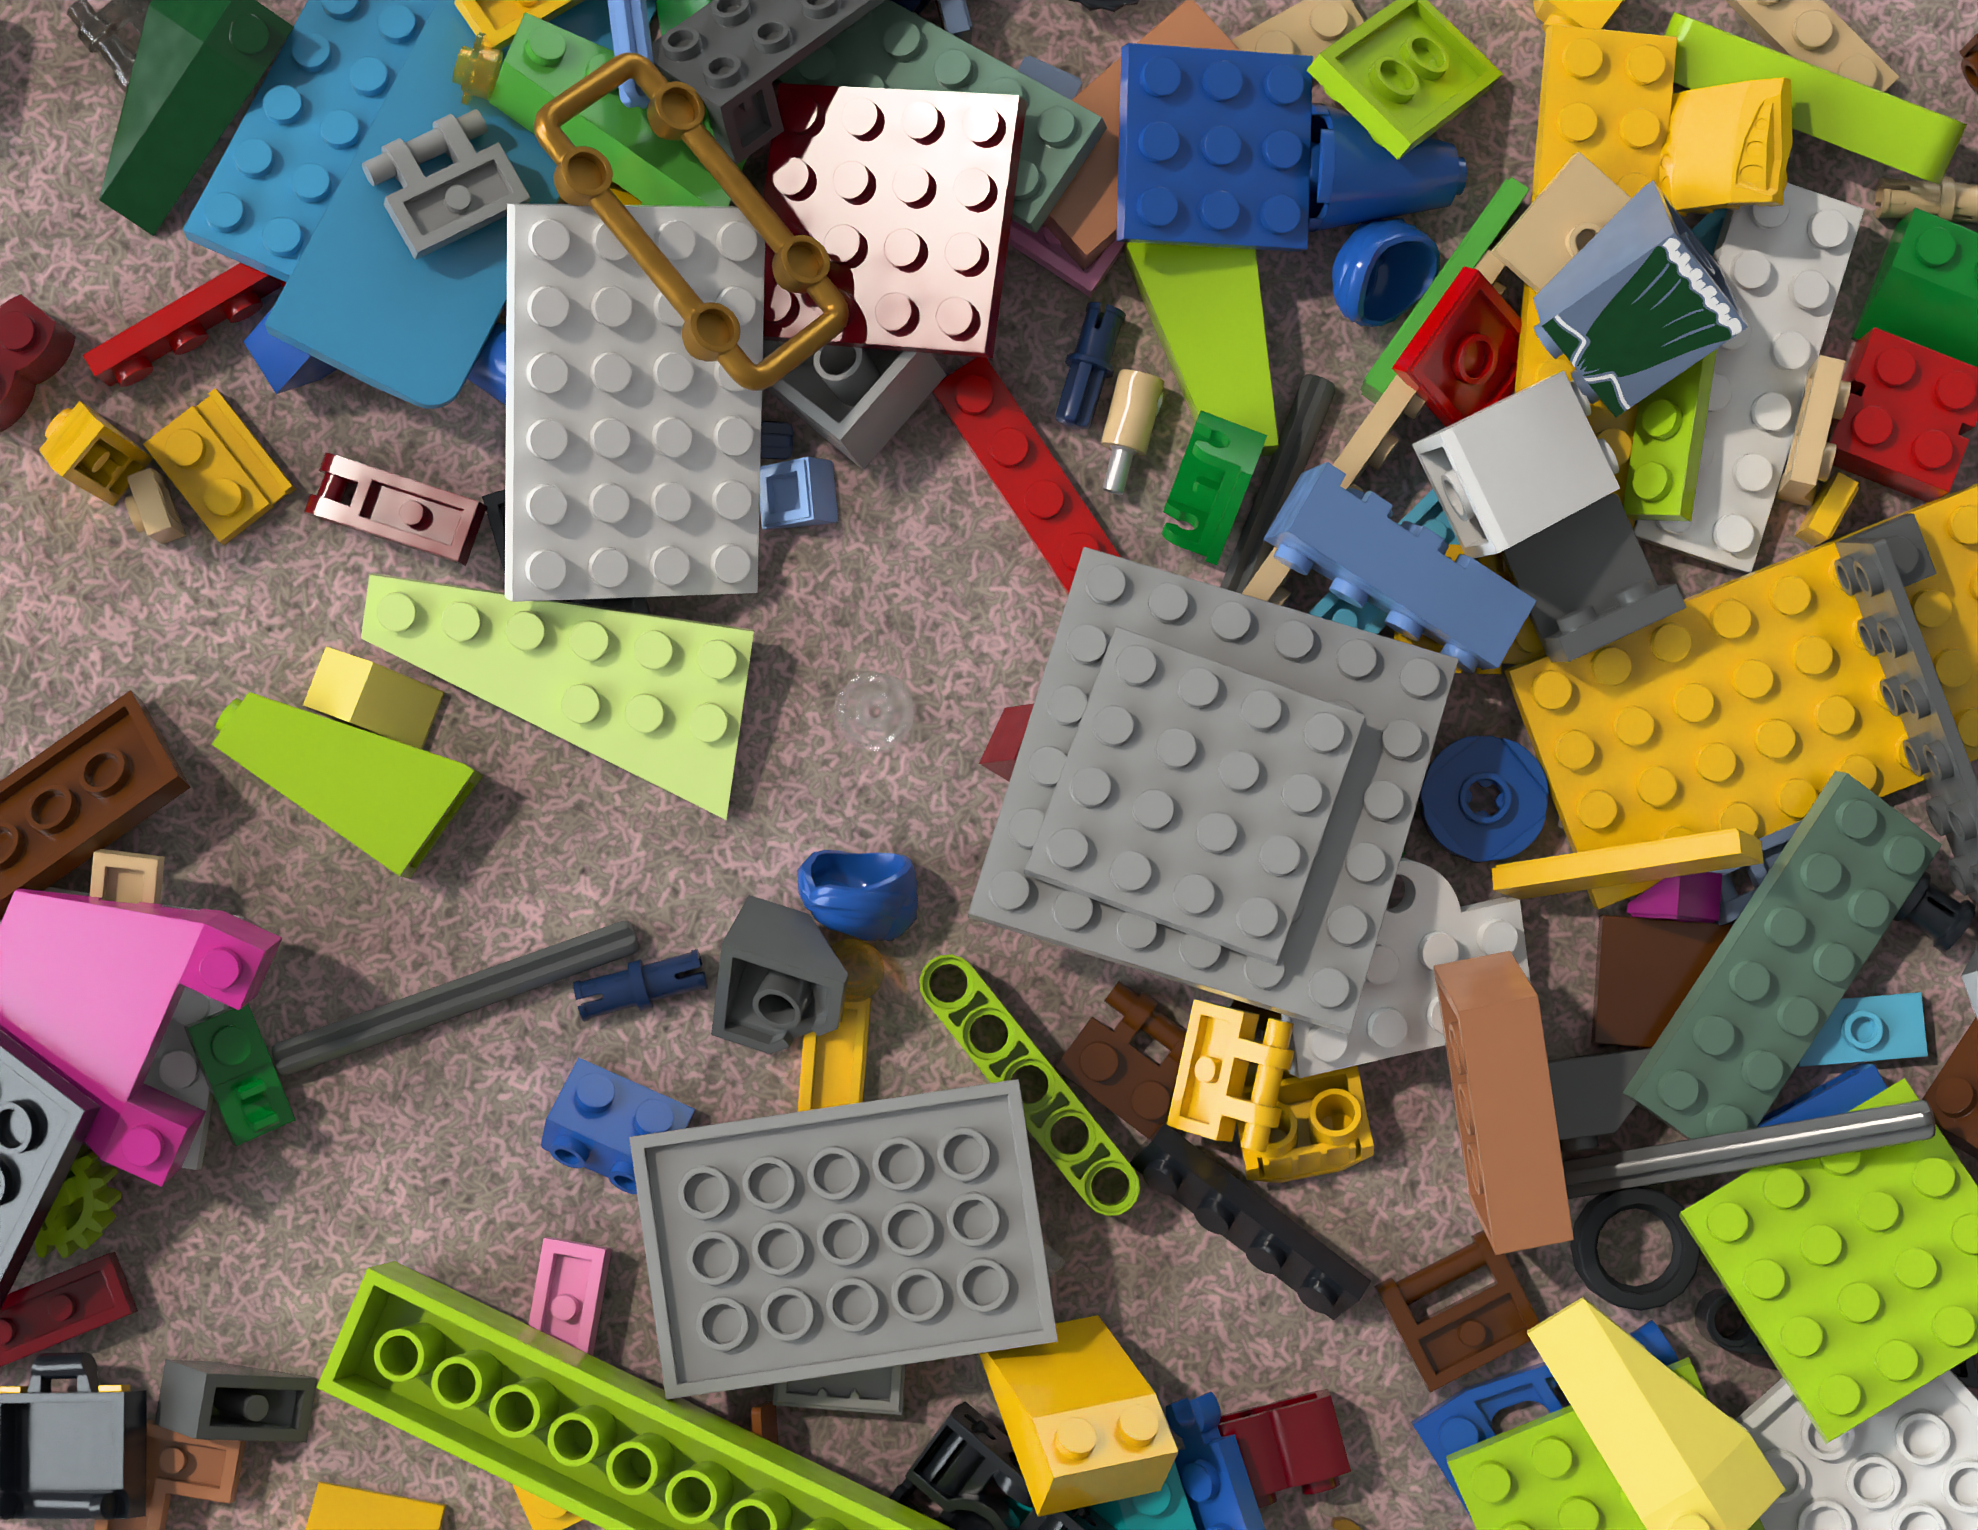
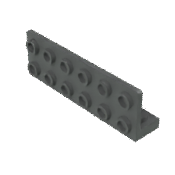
[652,0,885,165]
[1834,514,1978,902]

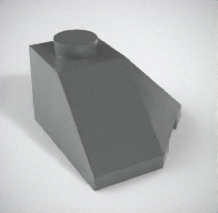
[711,895,849,1054]

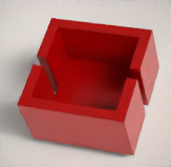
[1826,327,1978,503]

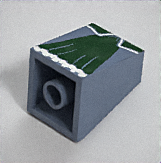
[1533,180,1748,418]

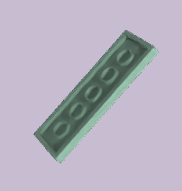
[772,0,1107,233]
[1623,771,1942,1139]

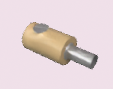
[1101,369,1165,495]

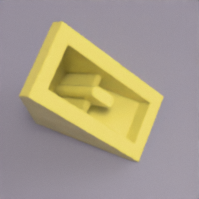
[303,647,445,749]

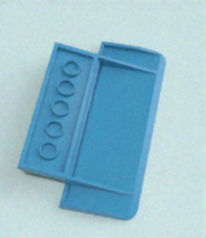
[183,0,656,409]

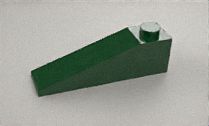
[99,0,294,236]

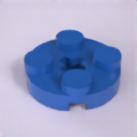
[1418,735,1549,863]

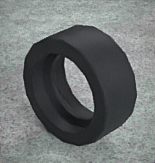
[1570,1187,1701,1311]

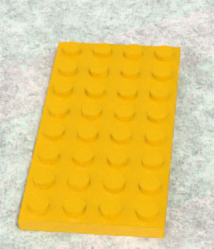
[1504,483,1978,909]

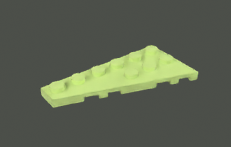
[361,573,754,820]

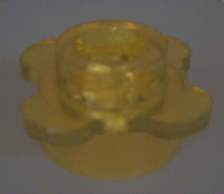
[452,32,503,106]

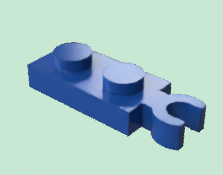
[1166,1392,1266,1530]

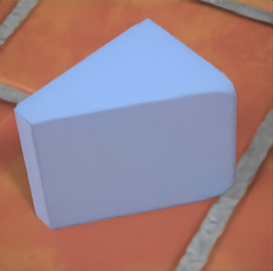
[759,457,838,530]

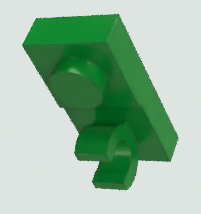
[184,1003,296,1146]

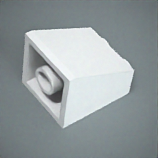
[1412,371,1620,559]

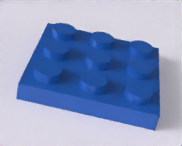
[1116,43,1313,252]

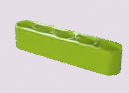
[1664,12,1967,185]
[919,954,1140,1216]

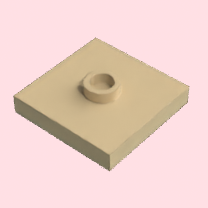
[1491,151,1632,294]

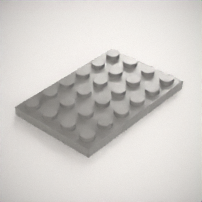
[629,1079,1058,1400]

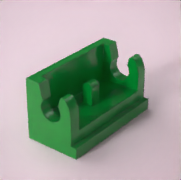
[1162,410,1267,565]

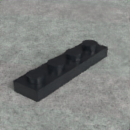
[1130,1123,1371,1320]

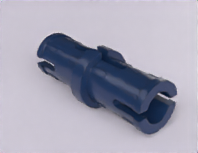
[573,949,708,1022]

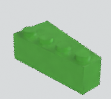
[489,12,747,206]

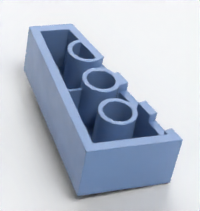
[1263,462,1537,674]

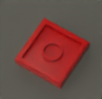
[1392,266,1522,427]

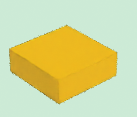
[1795,472,1859,546]

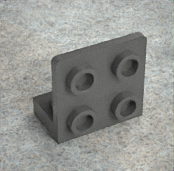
[1501,494,1687,662]

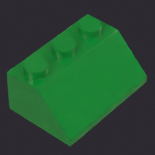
[1851,208,1978,367]

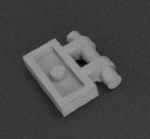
[362,109,530,260]

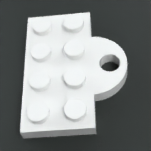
[1281,858,1531,1078]

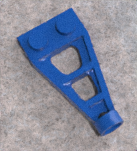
[1411,1320,1679,1521]

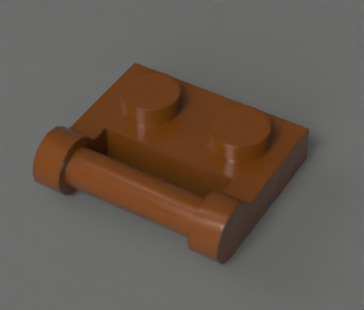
[1374,1230,1540,1393]

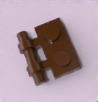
[1054,981,1187,1138]

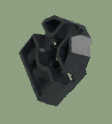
[888,1401,1115,1530]

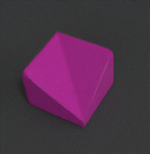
[1627,872,1722,923]

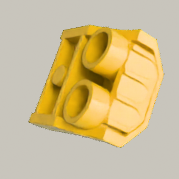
[1659,77,1793,217]
[1236,1041,1374,1183]

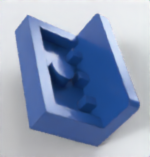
[541,1057,695,1194]

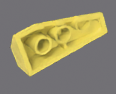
[1527,1297,1785,1530]

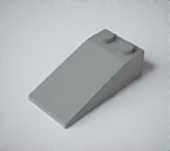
[763,340,946,470]

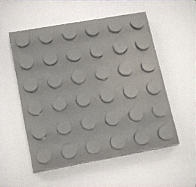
[968,547,1459,1034]

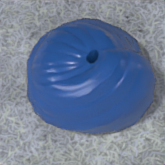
[1331,218,1440,327]
[797,850,918,941]

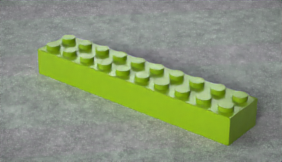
[316,1261,954,1530]

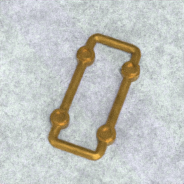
[533,52,849,391]

